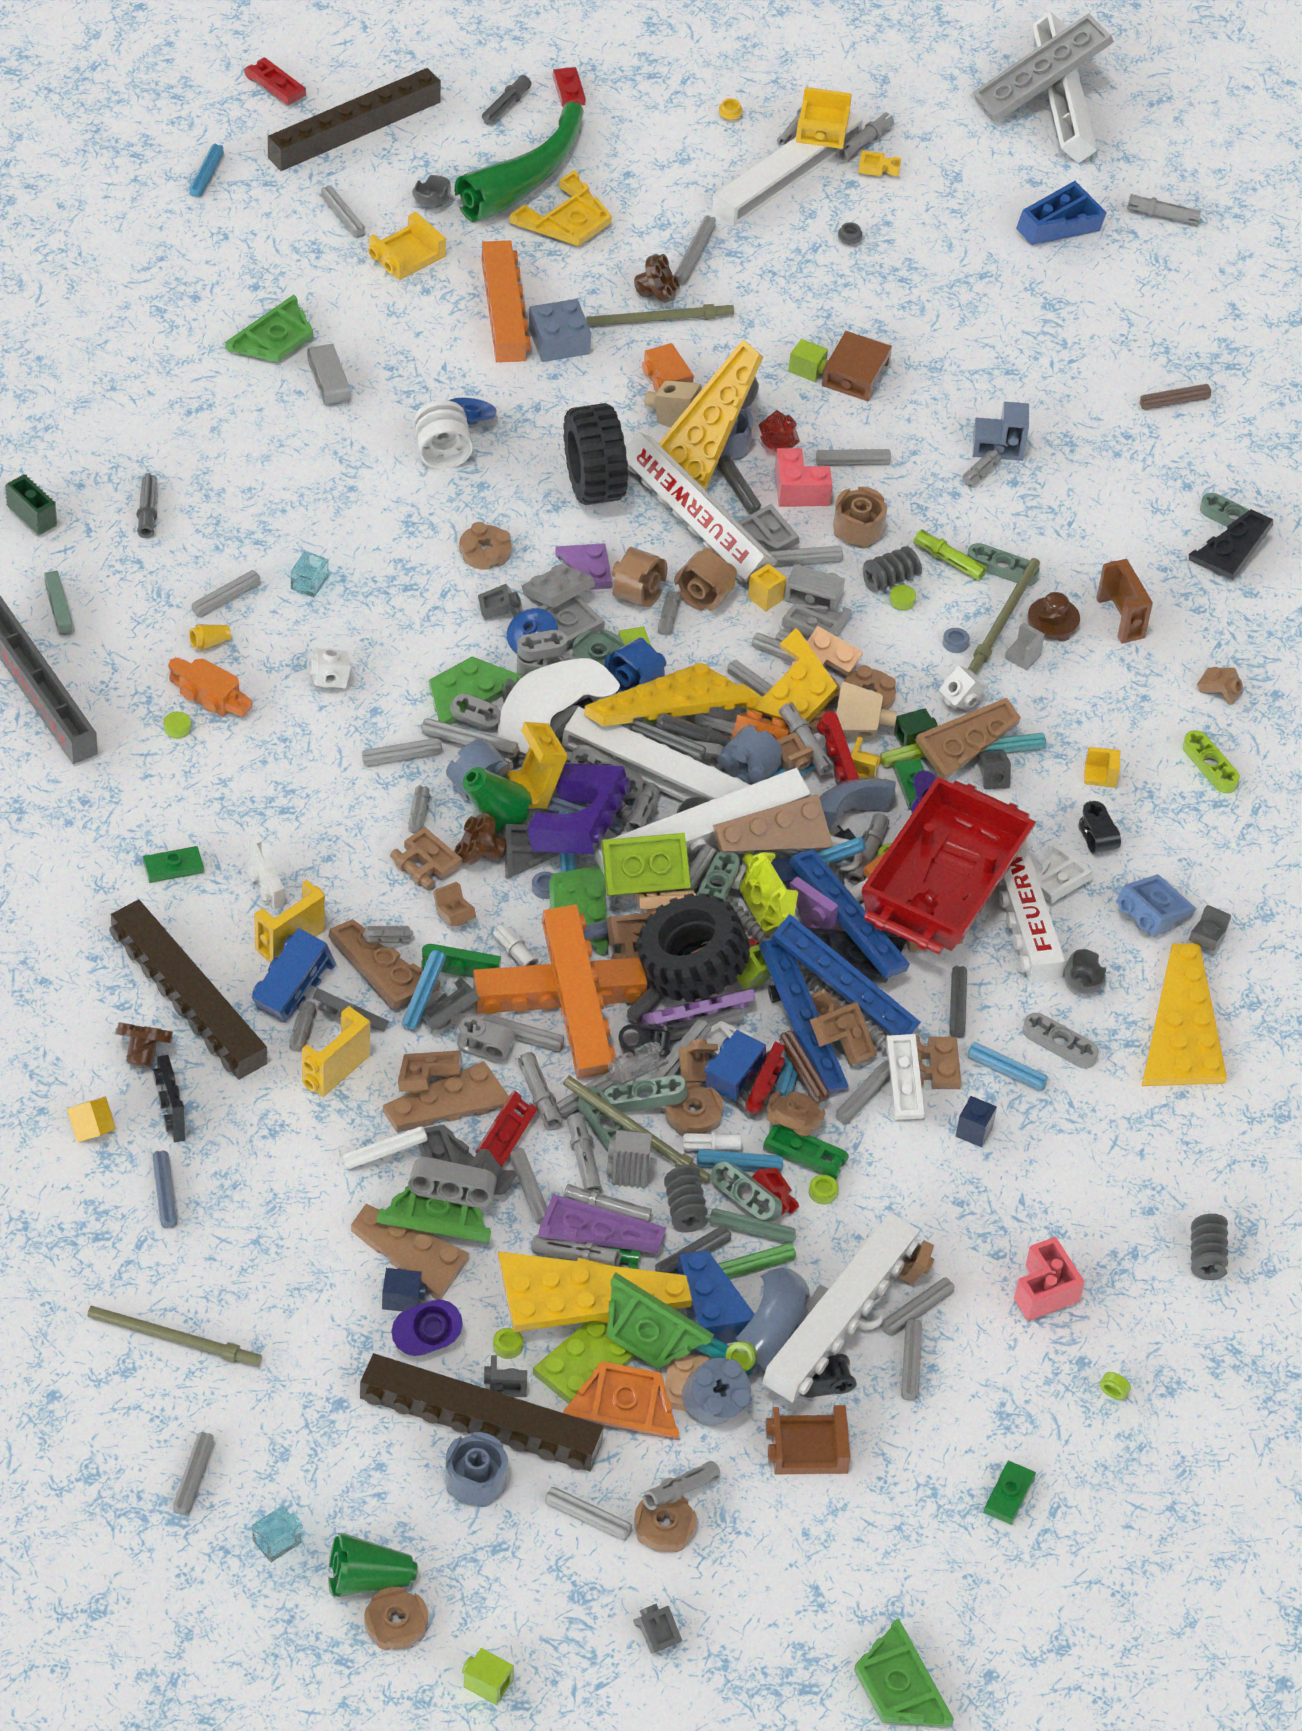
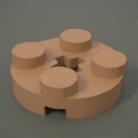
[459,522,512,570]
[844,665,896,710]
[665,1082,723,1136]
[767,1091,825,1136]
[634,1496,697,1552]
[364,1587,428,1650]

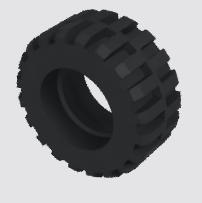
[563,403,628,505]
[636,893,750,1002]

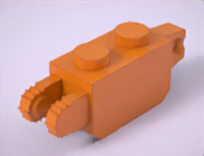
[168,657,253,717]

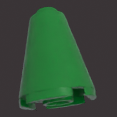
[462,767,532,833]
[328,1533,418,1597]

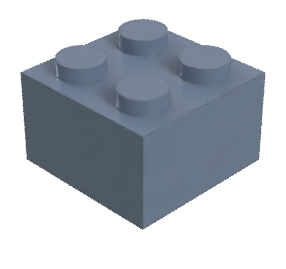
[528,299,591,362]

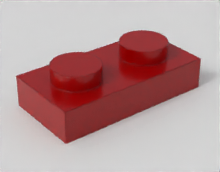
[553,67,586,107]

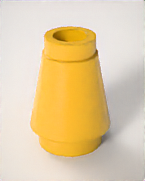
[189,624,231,651]

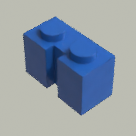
[704,1030,766,1101]

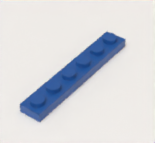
[789,849,910,979]
[770,914,921,1036]
[759,939,849,1094]

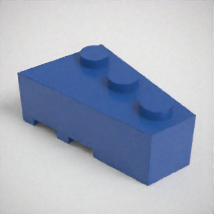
[1016,181,1107,245]
[252,928,337,1023]
[677,1250,755,1344]

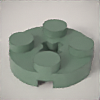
[572,630,624,666]

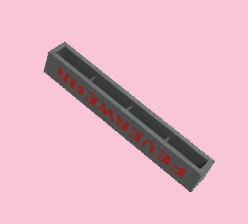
[0,596,98,764]

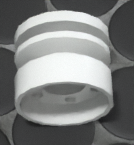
[413,400,473,469]

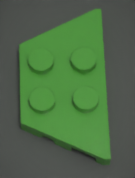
[225,294,313,362]
[429,656,523,725]
[549,865,608,956]
[376,1186,491,1243]
[607,1272,714,1369]
[854,1619,954,1727]

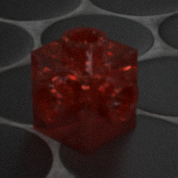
[758,410,800,453]

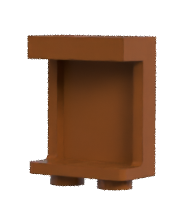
[822,331,892,401]
[1096,558,1153,644]
[766,1405,851,1475]

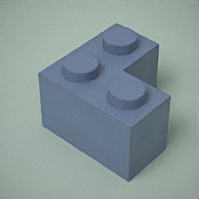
[972,401,1029,461]

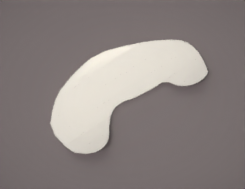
[500,658,620,754]

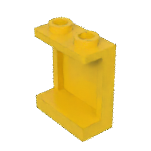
[796,87,852,149]
[368,211,446,281]
[506,722,568,809]
[254,880,325,963]
[302,1006,370,1097]

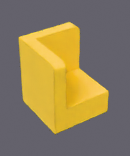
[748,563,787,611]
[851,737,881,779]
[1084,747,1121,788]
[67,1096,116,1142]

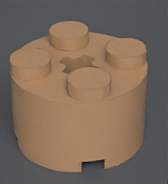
[833,487,887,548]
[611,547,668,607]
[674,548,737,611]

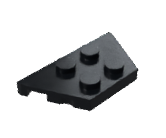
[806,927,906,983]

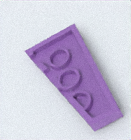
[640,989,756,1026]
[537,1194,666,1253]

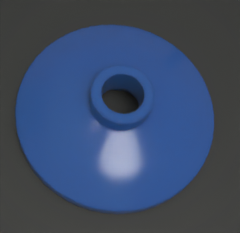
[449,397,497,425]
[507,608,558,653]

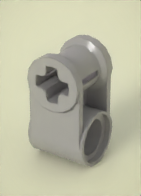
[457,1016,515,1063]

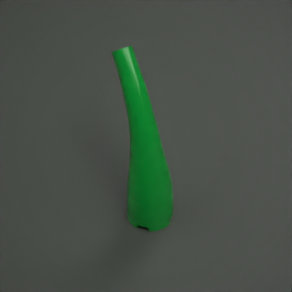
[454,102,584,222]

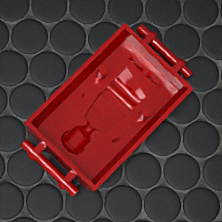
[861,777,1036,955]

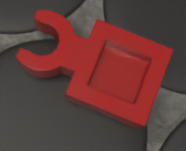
[752,1168,799,1216]

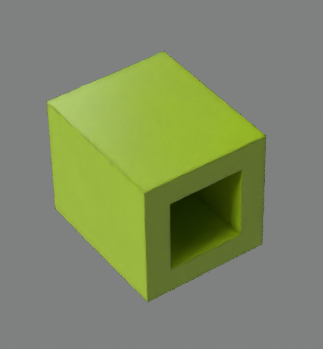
[788,339,828,382]
[737,945,771,990]
[462,1648,514,1705]

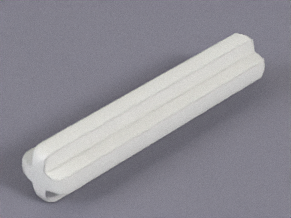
[343,1127,428,1169]

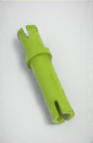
[913,529,987,581]

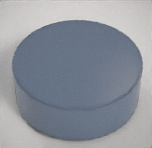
[942,628,970,653]
[532,872,553,899]

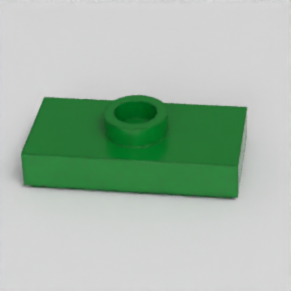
[893,759,924,809]
[143,846,204,883]
[983,1460,1036,1525]

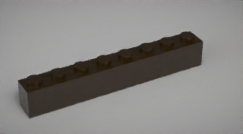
[268,68,441,171]
[109,899,267,1080]
[360,1353,604,1472]

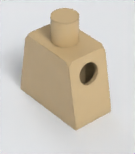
[644,381,702,428]
[836,682,897,739]

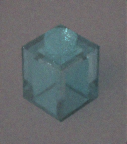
[290,551,329,598]
[252,1505,303,1563]

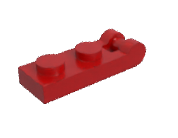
[244,57,306,105]
[817,711,859,784]
[745,1041,785,1114]
[475,1090,538,1167]

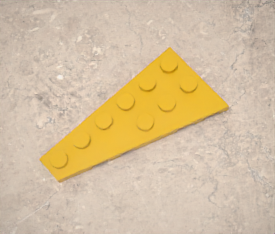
[658,340,763,490]
[584,663,757,726]
[1141,943,1227,1086]
[498,1251,692,1332]

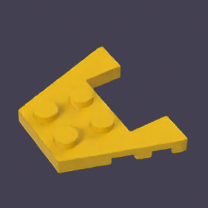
[509,170,612,246]
[734,628,839,723]

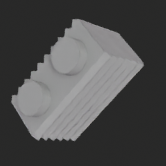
[784,564,845,612]
[606,1130,652,1189]

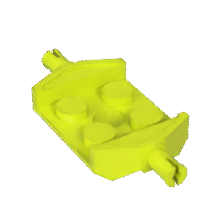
[739,852,798,936]

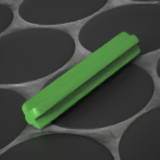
[718,1243,796,1278]

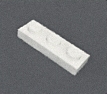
[886,1034,924,1120]

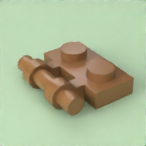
[390,827,462,890]
[606,912,656,959]
[916,1035,961,1089]

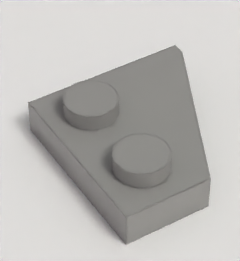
[738,504,800,551]
[781,603,852,638]

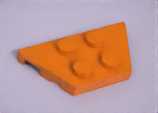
[563,1361,679,1440]

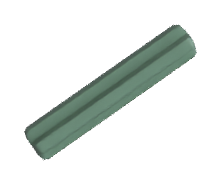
[709,1208,796,1243]

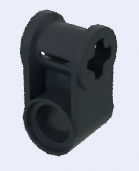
[1078,801,1121,854]
[618,1024,674,1056]
[800,1354,857,1398]

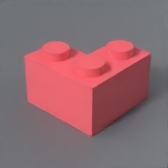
[774,448,833,507]
[1014,1236,1085,1321]

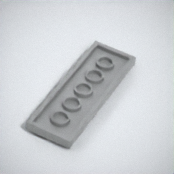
[972,13,1114,122]

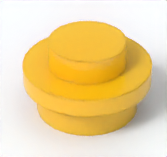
[719,98,742,120]

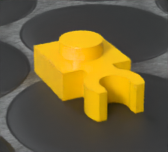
[858,150,901,176]

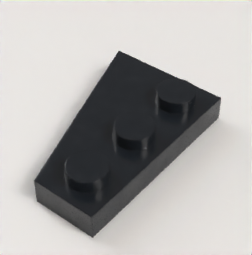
[1188,509,1274,580]
[153,1055,185,1143]

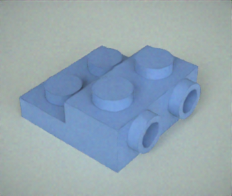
[1116,874,1196,936]

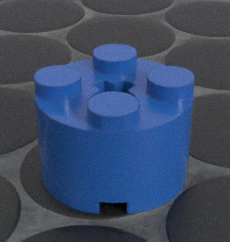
[604,638,667,693]

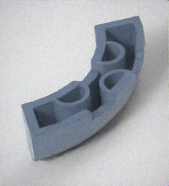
[819,778,896,832]
[735,1268,810,1371]

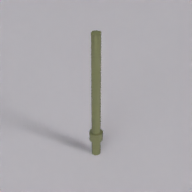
[586,304,734,326]
[968,558,1040,675]
[563,1075,711,1185]
[87,1305,262,1367]

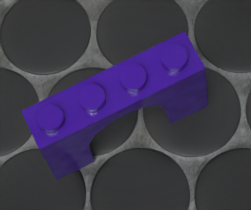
[527,763,630,855]

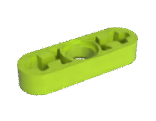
[1183,730,1240,793]

